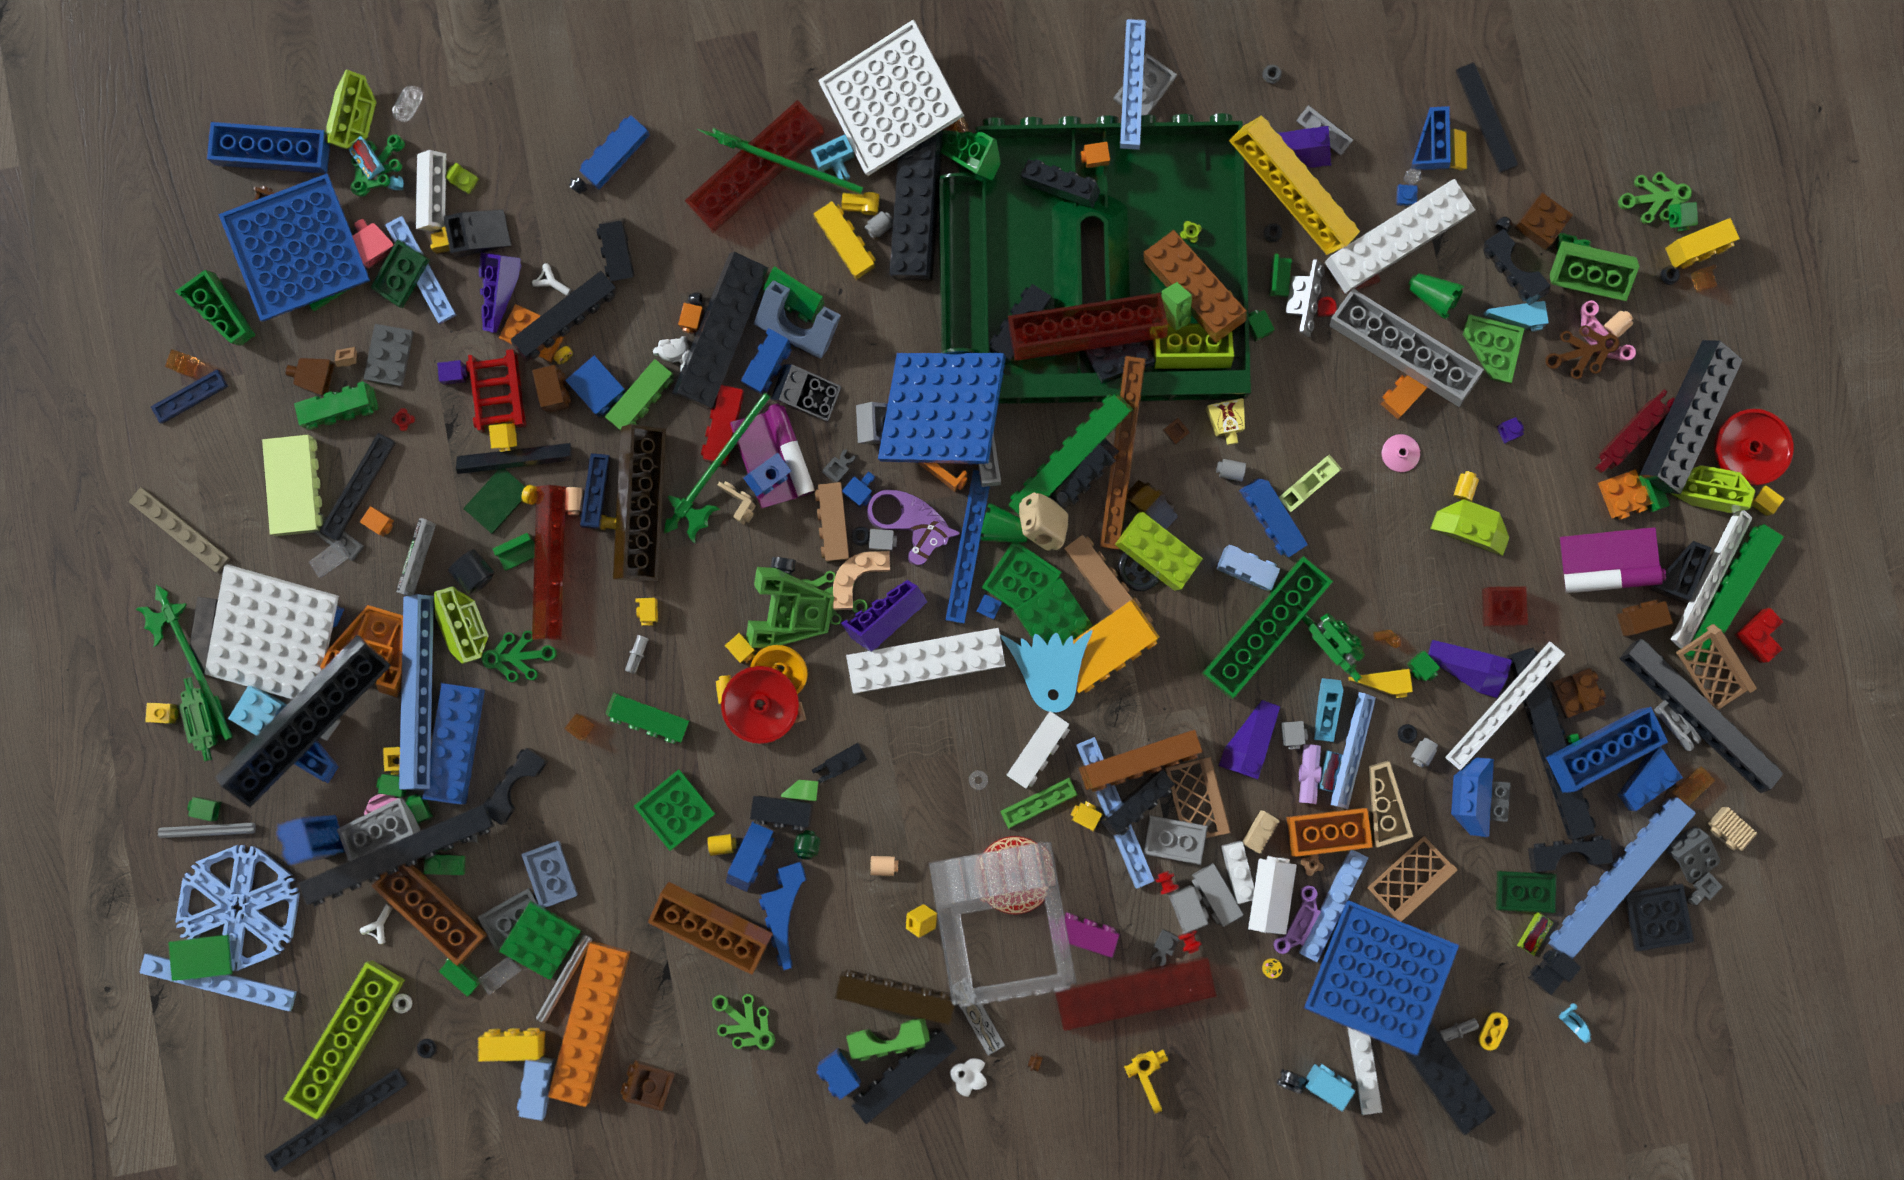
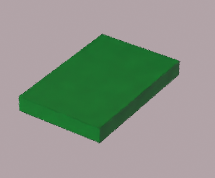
[168,935,232,981]

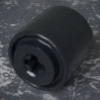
[448,549,495,594]

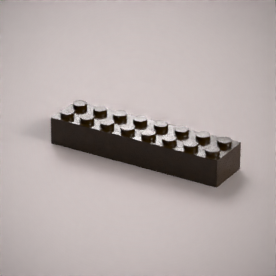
[613,424,666,582]

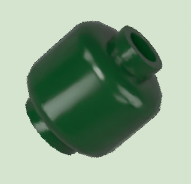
[794,830,821,860]

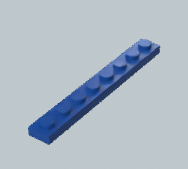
[946,470,990,624]

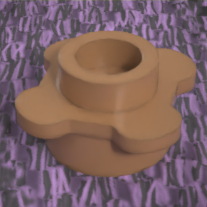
[1301,854,1324,876]

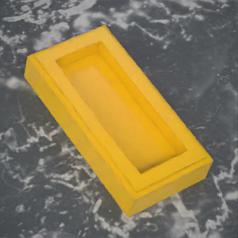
[1450,129,1467,170]

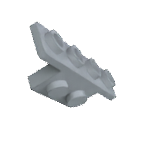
[1285,259,1324,337]

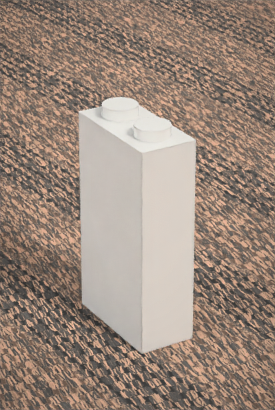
[1248,856,1296,934]

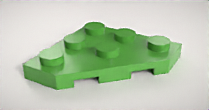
[1463,315,1524,384]

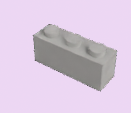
[1192,863,1243,927]

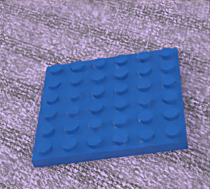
[218,174,371,322]
[878,353,1006,464]
[1304,900,1459,1056]

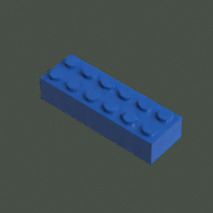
[207,122,330,173]
[423,683,485,804]
[1546,707,1668,793]
[277,815,345,865]

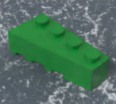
[294,381,379,430]
[605,692,689,744]

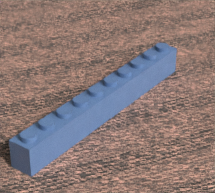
[399,594,434,790]
[1548,797,1696,959]

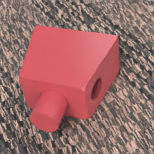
[353,219,394,268]

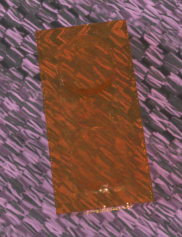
[1672,766,1715,806]

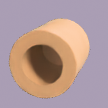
[1603,311,1633,338]
[564,487,584,516]
[871,856,898,876]

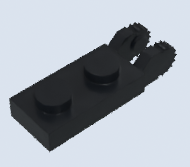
[812,743,867,784]

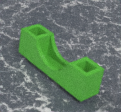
[846,1018,930,1061]

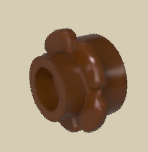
[1028,1053,1043,1072]

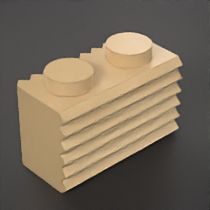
[1708,807,1758,851]
[1242,810,1279,853]

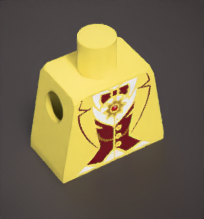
[1205,398,1245,445]

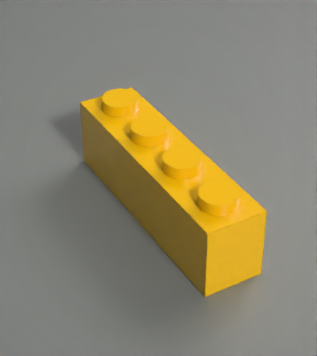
[813,201,876,280]

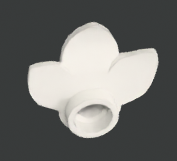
[951,1059,987,1097]

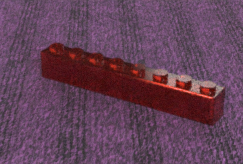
[532,485,566,640]

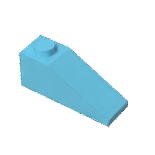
[1484,301,1549,331]
[1314,678,1343,742]

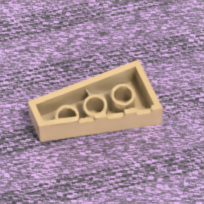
[1369,761,1413,848]

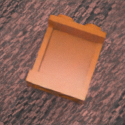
[919,463,967,492]

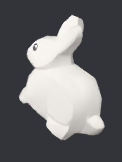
[653,336,690,370]

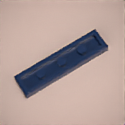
[151,369,229,424]
[580,453,610,529]

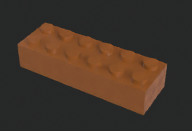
[1144,230,1246,343]
[1079,730,1202,792]
[371,865,487,965]
[648,881,773,975]

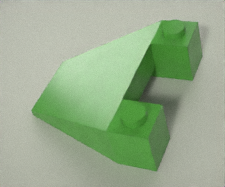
[746,567,834,648]

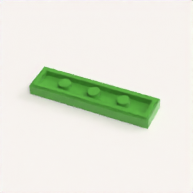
[1000,778,1078,829]

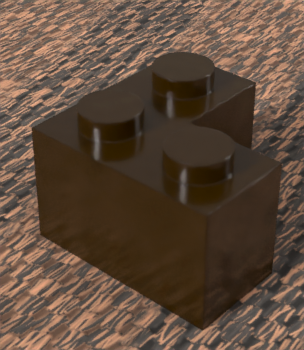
[1127,480,1178,529]

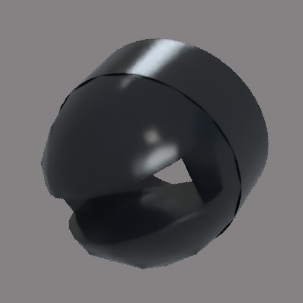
[1495,217,1512,233]
[688,292,703,307]

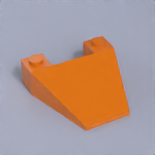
[320,605,403,697]

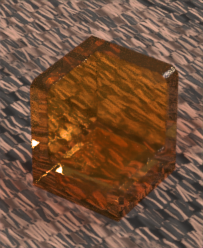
[1691,265,1717,292]
[165,349,199,377]
[564,713,595,741]

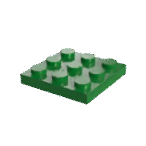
[982,542,1062,610]
[1013,578,1093,646]
[634,769,716,851]
[499,900,581,980]

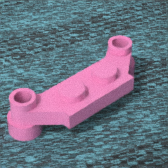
[1578,301,1636,361]

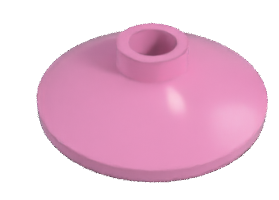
[1382,434,1420,472]

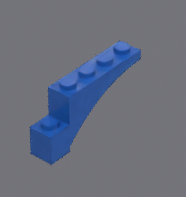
[759,862,807,970]

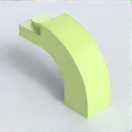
[1279,454,1342,512]

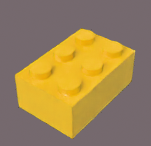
[1665,218,1740,269]
[478,1028,545,1061]

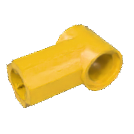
[841,192,880,215]

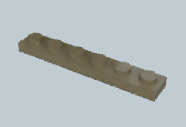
[129,487,231,573]

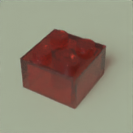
[1482,586,1528,627]

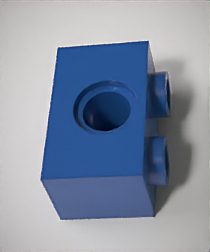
[743,453,791,496]

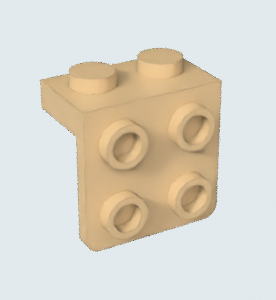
[717,481,756,525]

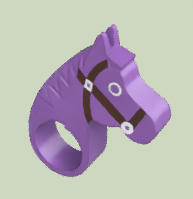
[867,490,959,566]

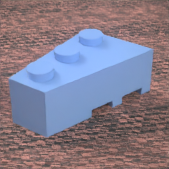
[517,1057,556,1121]

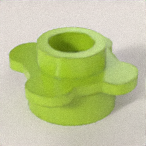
[1180,221,1202,243]

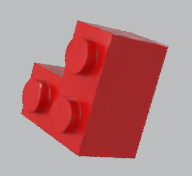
[1734,608,1783,663]

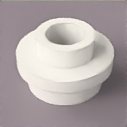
[392,993,412,1013]

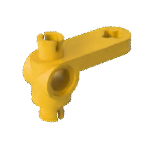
[1124,1049,1168,1114]

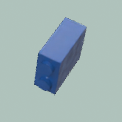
[565,355,626,417]

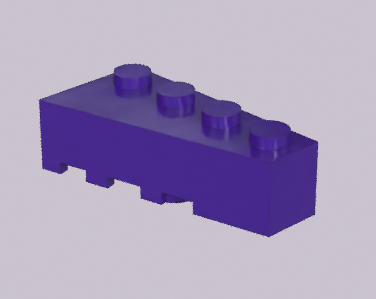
[841,580,927,652]

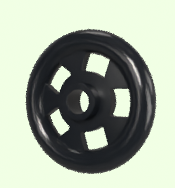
[1117,552,1160,591]

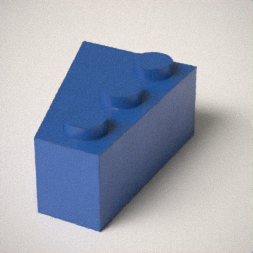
[1411,106,1451,170]
[741,328,792,395]
[294,741,339,783]
[1617,746,1683,811]
[726,822,775,892]

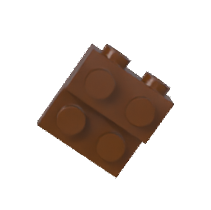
[1551,668,1606,718]
[621,1060,675,1111]

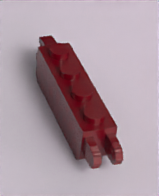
[1595,389,1675,473]

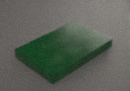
[370,239,430,308]
[463,469,525,534]
[1496,871,1557,913]

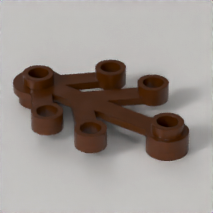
[1545,325,1620,379]

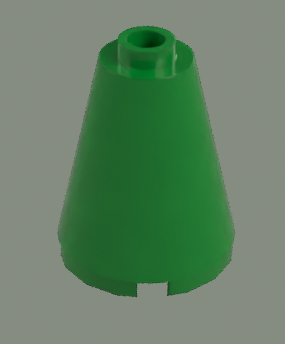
[1408,273,1465,320]
[980,503,1029,542]

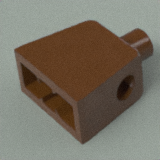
[285,358,335,397]

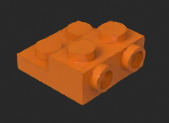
[1598,469,1652,520]

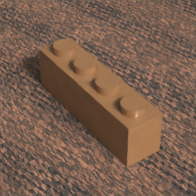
[815,482,849,562]

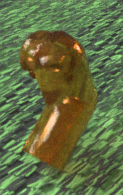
[1373,630,1401,648]

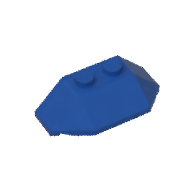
[1451,758,1494,837]

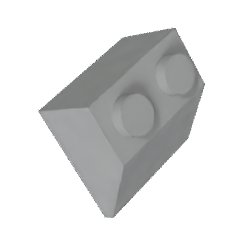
[856,402,888,444]

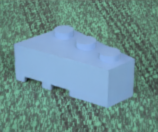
[1216,545,1280,592]

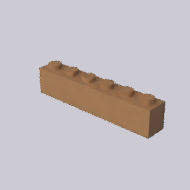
[1063,535,1153,627]

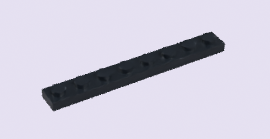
[264,1067,409,1173]

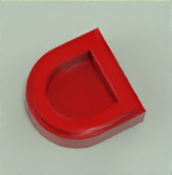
[1317,296,1337,317]

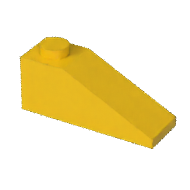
[1348,669,1413,698]

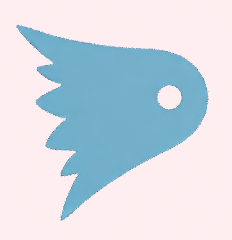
[1000,630,1093,713]

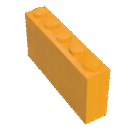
[1073,599,1159,693]

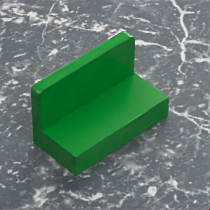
[1269,254,1292,297]
[1638,475,1670,513]
[493,533,540,571]
[439,958,482,997]

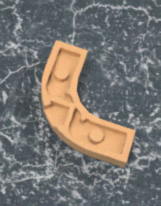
[833,551,890,610]

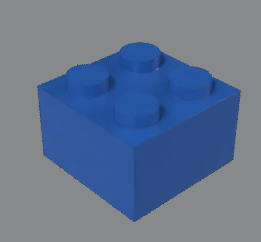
[817,1048,861,1099]

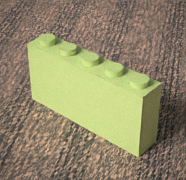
[262,435,323,536]

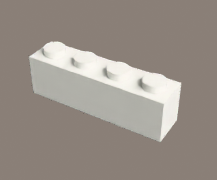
[416,150,446,232]
[1007,711,1070,788]

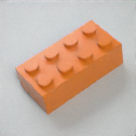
[1286,808,1372,856]

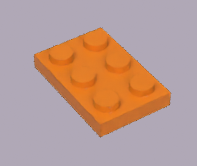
[499,304,564,363]

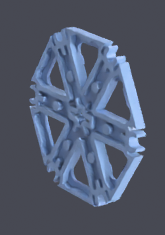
[175,845,300,971]

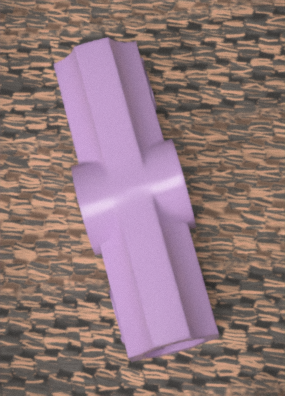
[1299,744,1321,804]

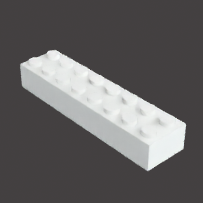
[1325,179,1475,294]
[846,628,1005,694]

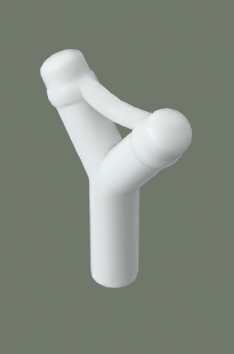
[532,263,571,296]
[360,904,393,944]

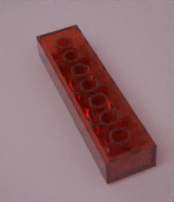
[685,100,824,234]
[1008,293,1168,361]
[1054,956,1217,1031]

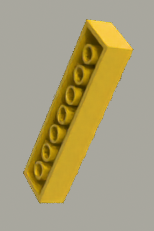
[1229,115,1360,255]

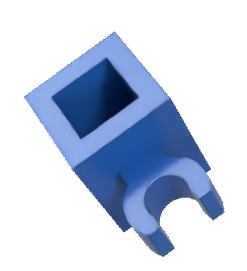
[842,471,875,508]

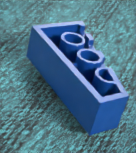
[1239,478,1308,557]

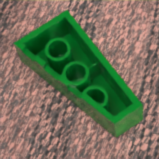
[175,270,255,346]

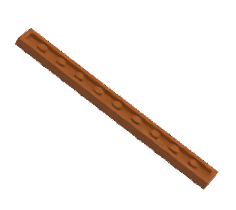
[1100,356,1146,550]

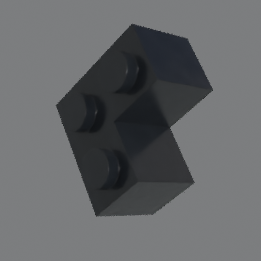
[1528,949,1582,995]

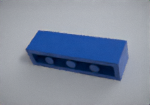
[579,115,650,190]

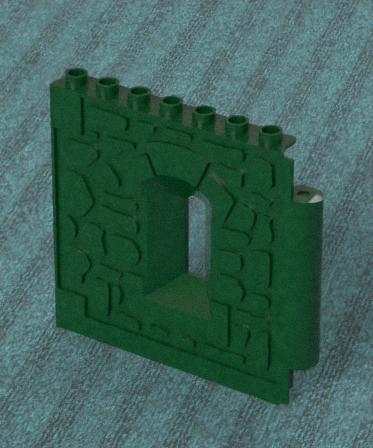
[938,113,1251,404]

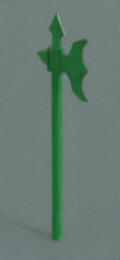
[697,127,863,194]
[664,393,771,544]
[136,584,233,741]

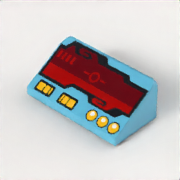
[349,136,385,180]
[1318,751,1343,792]

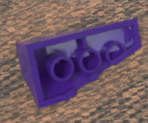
[1278,126,1331,168]
[479,252,521,333]
[1428,640,1512,698]
[1218,700,1280,779]

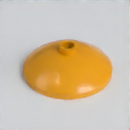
[750,645,808,694]

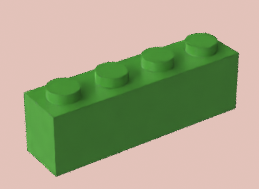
[605,359,674,430]

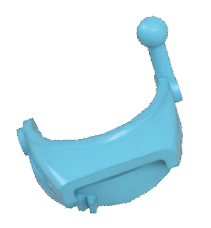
[1559,1003,1591,1043]

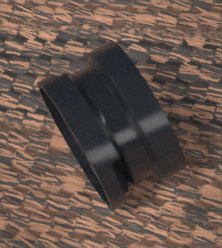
[1276,1069,1307,1094]

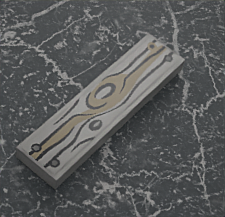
[949,977,1005,1055]

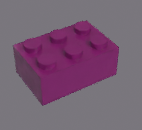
[1054,912,1119,957]

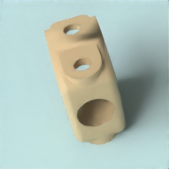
[1019,493,1068,551]

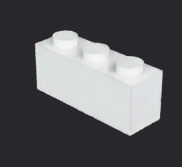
[1221,841,1254,904]

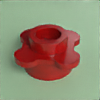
[392,408,415,431]

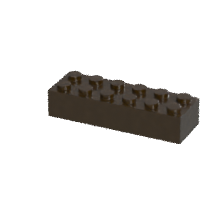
[835,969,955,1025]

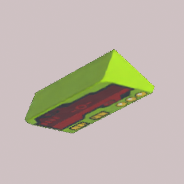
[1517,912,1553,956]

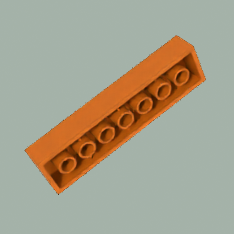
[548,941,631,1107]

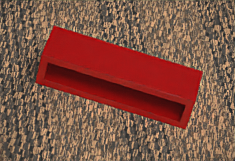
[701,385,745,466]

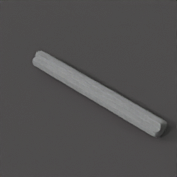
[158,823,256,838]
[536,935,593,1023]

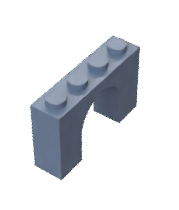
[754,280,841,359]

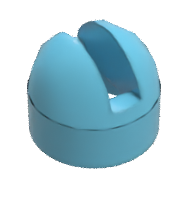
[388,175,404,190]

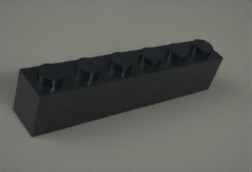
[511,271,616,362]
[851,1028,957,1125]

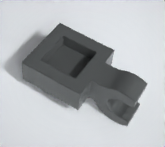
[1686,872,1723,905]

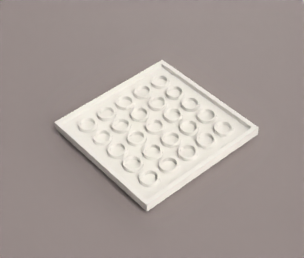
[818,20,964,176]
[205,564,339,699]

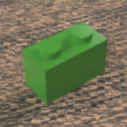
[1161,282,1192,330]

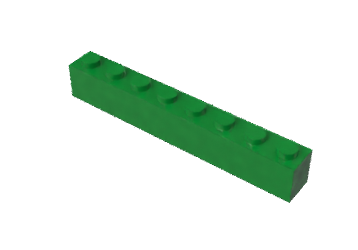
[1008,393,1133,515]
[1684,524,1784,667]

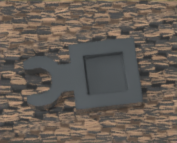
[822,449,855,483]
[1151,929,1179,966]

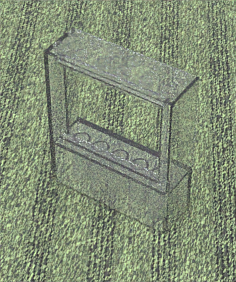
[929,842,1076,1007]

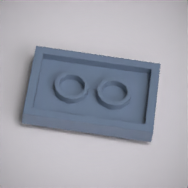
[521,841,578,908]

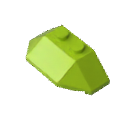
[326,70,376,149]
[1671,465,1755,513]
[1431,499,1509,556]
[434,586,488,664]

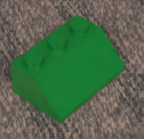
[763,266,825,323]

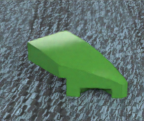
[781,780,818,801]

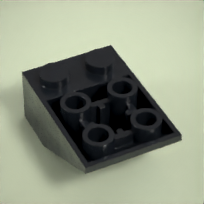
[443,209,511,258]
[771,364,841,422]

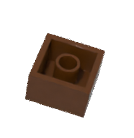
[1514,192,1573,250]
[532,365,572,413]
[1617,599,1673,636]

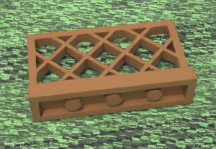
[1676,624,1757,710]
[1166,757,1231,838]
[1367,836,1457,922]

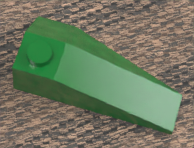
[941,130,1001,180]

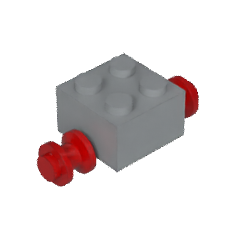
[1156,871,1209,954]

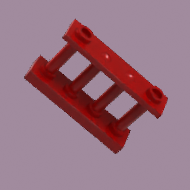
[466,349,526,433]

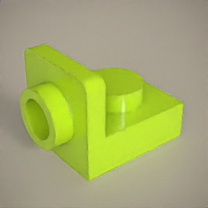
[446,163,479,194]

